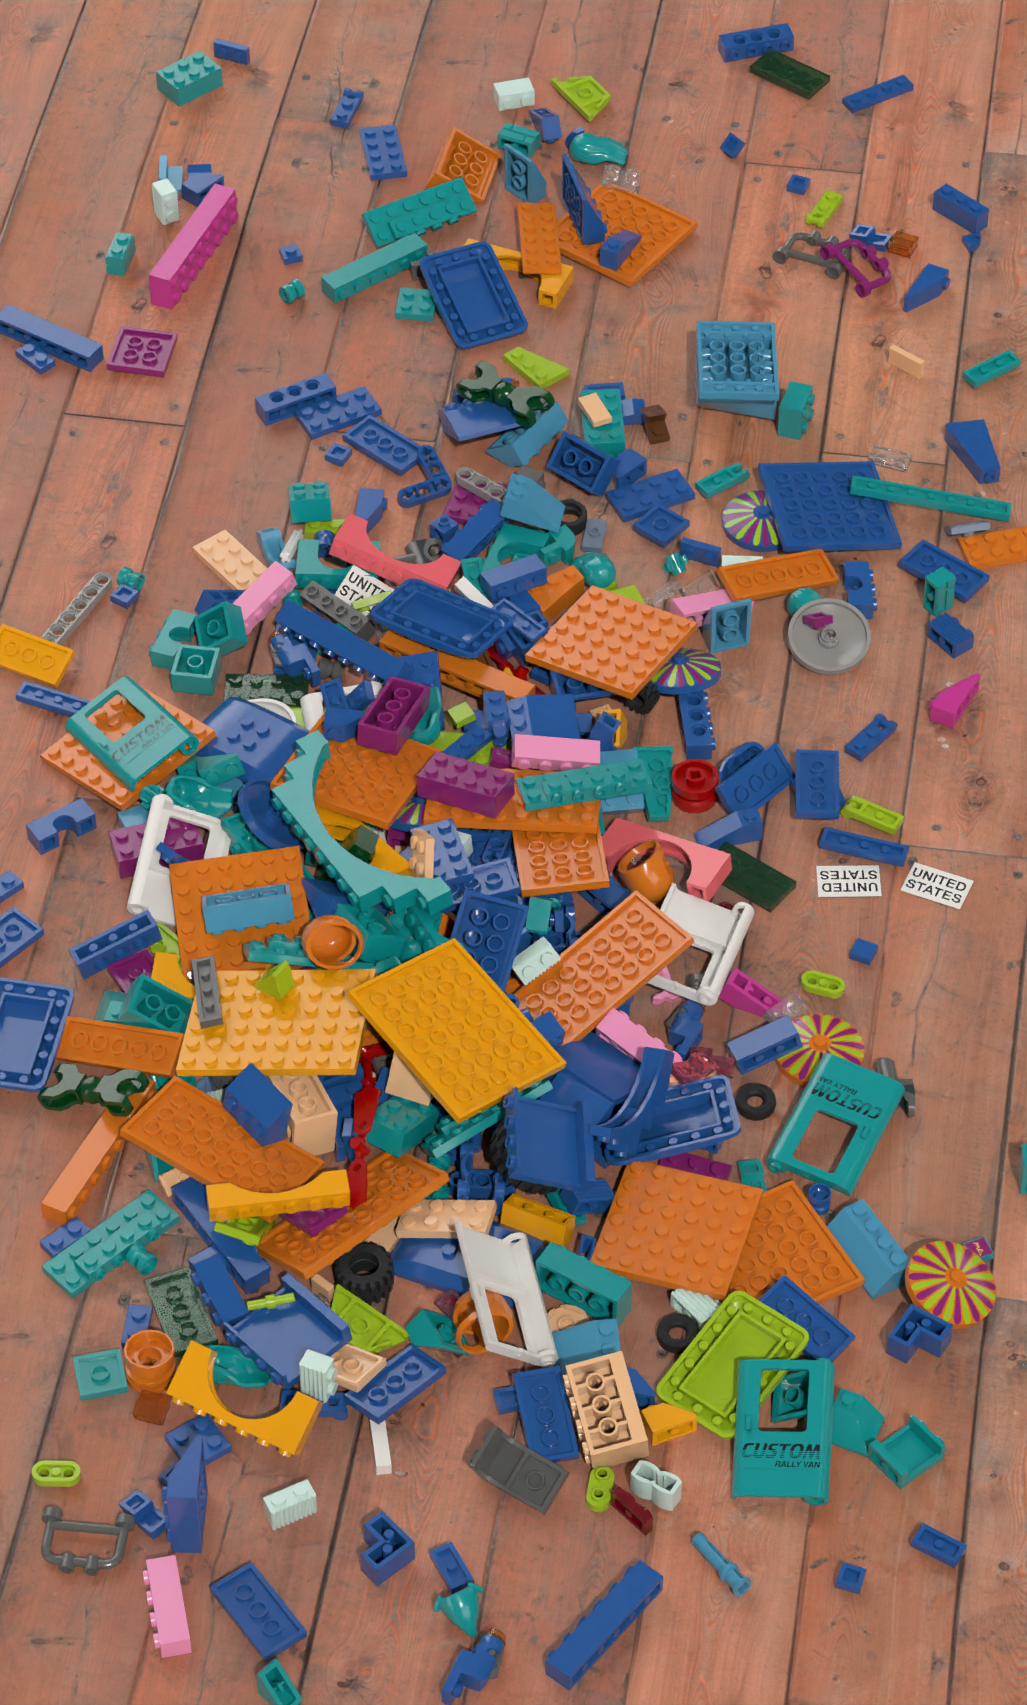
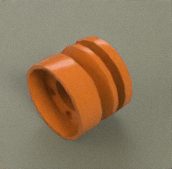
[124,1330,176,1395]

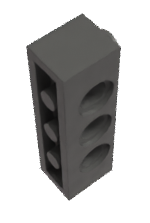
[299,580,377,642]

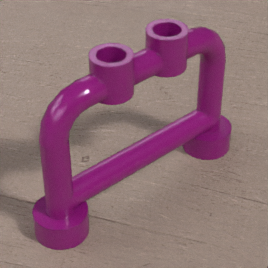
[820,239,891,298]

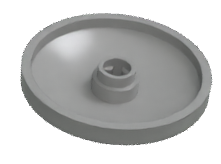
[787,598,871,675]

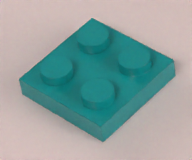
[395,288,436,321]
[73,1348,128,1401]

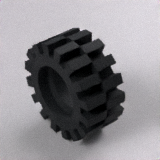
[619,680,660,715]

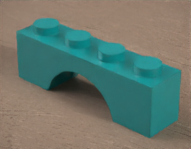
[405,904,468,952]

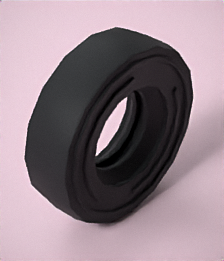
[735,1083,776,1121]
[657,1313,699,1354]

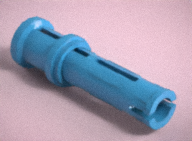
[691,1532,752,1596]

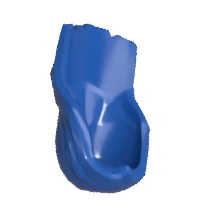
[718,741,764,782]

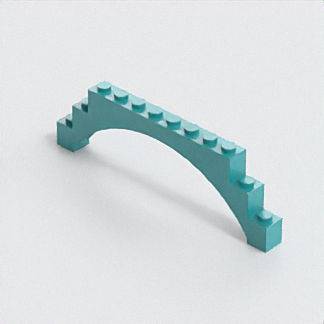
[271,730,453,916]

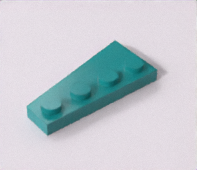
[632,746,673,822]

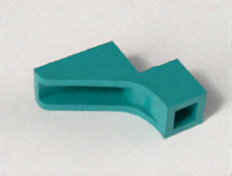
[177,753,246,786]

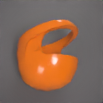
[618,840,674,903]
[301,915,364,970]
[452,1289,514,1354]

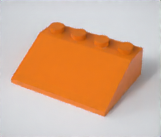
[425,127,501,203]

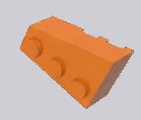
[527,565,584,622]

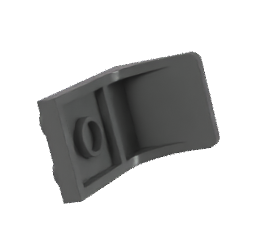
[470,1425,570,1515]

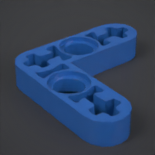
[397,445,452,508]
[456,828,513,864]

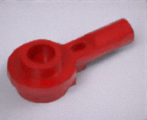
[361,1061,381,1093]

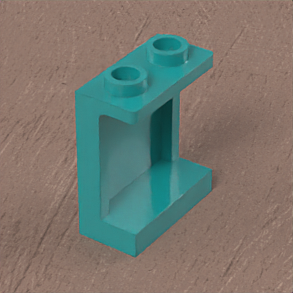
[868,1414,945,1489]

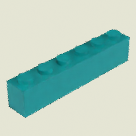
[321,233,428,303]

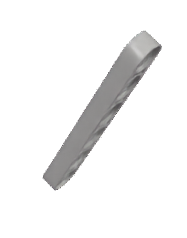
[456,467,549,532]
[40,572,112,645]

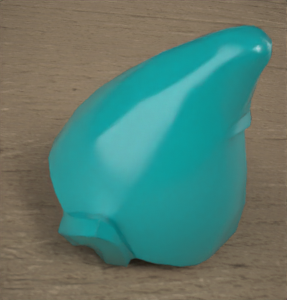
[434,1582,484,1638]

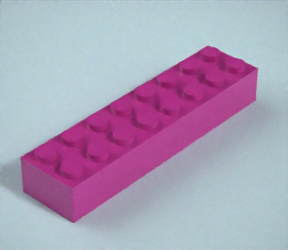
[149,184,239,310]

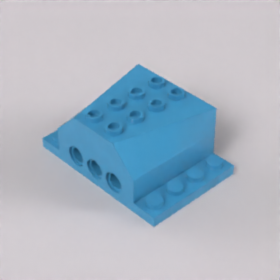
[695,321,779,420]

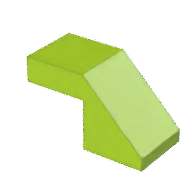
[444,701,476,728]

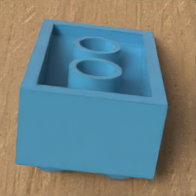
[504,143,547,203]
[500,473,565,533]
[702,598,752,654]
[600,749,645,816]
[552,1318,621,1376]

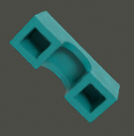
[149,609,197,670]

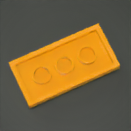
[0,624,76,688]

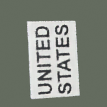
[335,565,394,628]
[900,862,974,909]
[816,865,882,897]

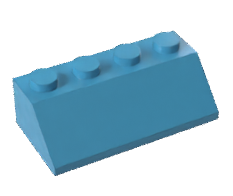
[486,401,569,467]
[202,883,295,935]
[827,1199,910,1300]

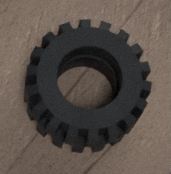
[334,1241,394,1305]

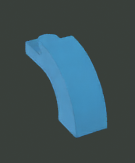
[256,526,296,572]

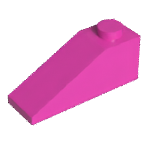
[928,673,981,729]
[719,967,789,1021]

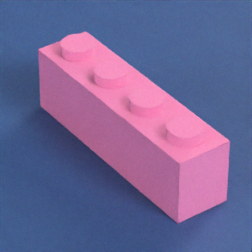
[233,561,297,635]
[669,589,755,627]
[512,734,600,771]
[596,1008,684,1077]
[142,1555,192,1658]

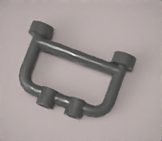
[773,230,849,279]
[41,1507,136,1576]

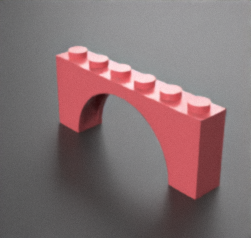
[329,513,461,591]
[601,817,732,902]

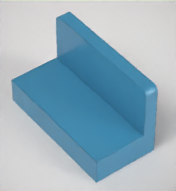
[159,155,183,193]

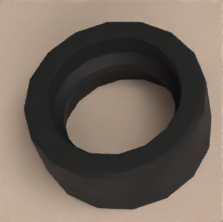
[560,500,587,536]

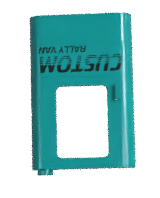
[65,676,199,792]
[766,1054,906,1196]
[731,1358,835,1506]

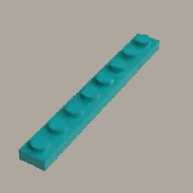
[850,475,1011,522]

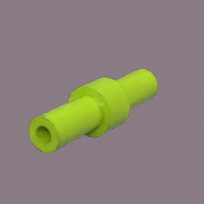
[247,1292,295,1311]

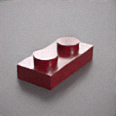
[611,1486,653,1536]

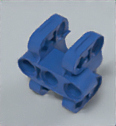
[522,904,584,955]
[449,1142,516,1216]

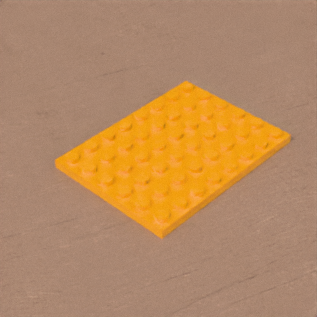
[347,938,566,1124]
[176,969,377,1076]

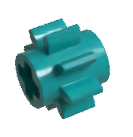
[662,552,689,576]
[140,784,165,810]

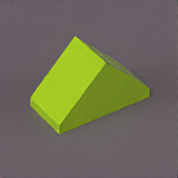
[253,960,295,1000]

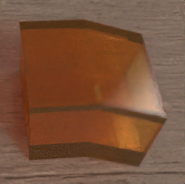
[888,231,919,258]
[133,1389,171,1426]

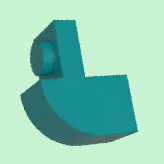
[540,524,575,567]

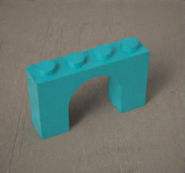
[482,523,550,572]
[295,539,381,589]

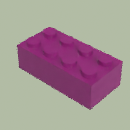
[357,676,430,755]
[417,752,515,819]
[109,818,204,879]

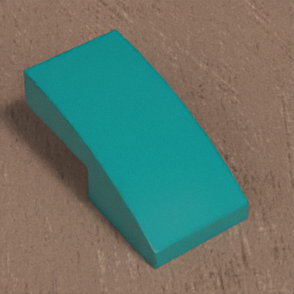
[737,1159,767,1192]

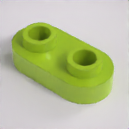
[801,970,845,999]
[32,1460,81,1487]
[586,1466,615,1512]

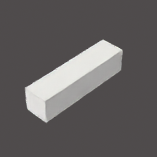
[454,576,494,608]
[369,1419,392,1475]

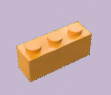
[500,1193,576,1247]

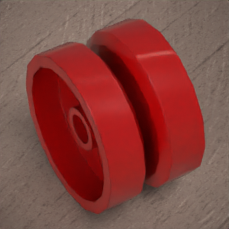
[671,759,719,813]

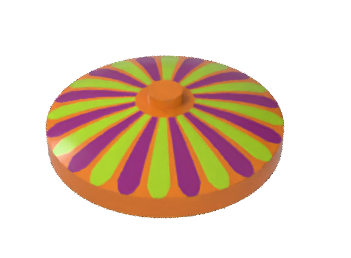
[775,1014,865,1087]
[905,1241,996,1329]

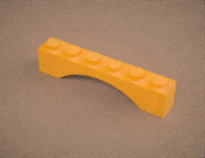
[206,1169,350,1222]

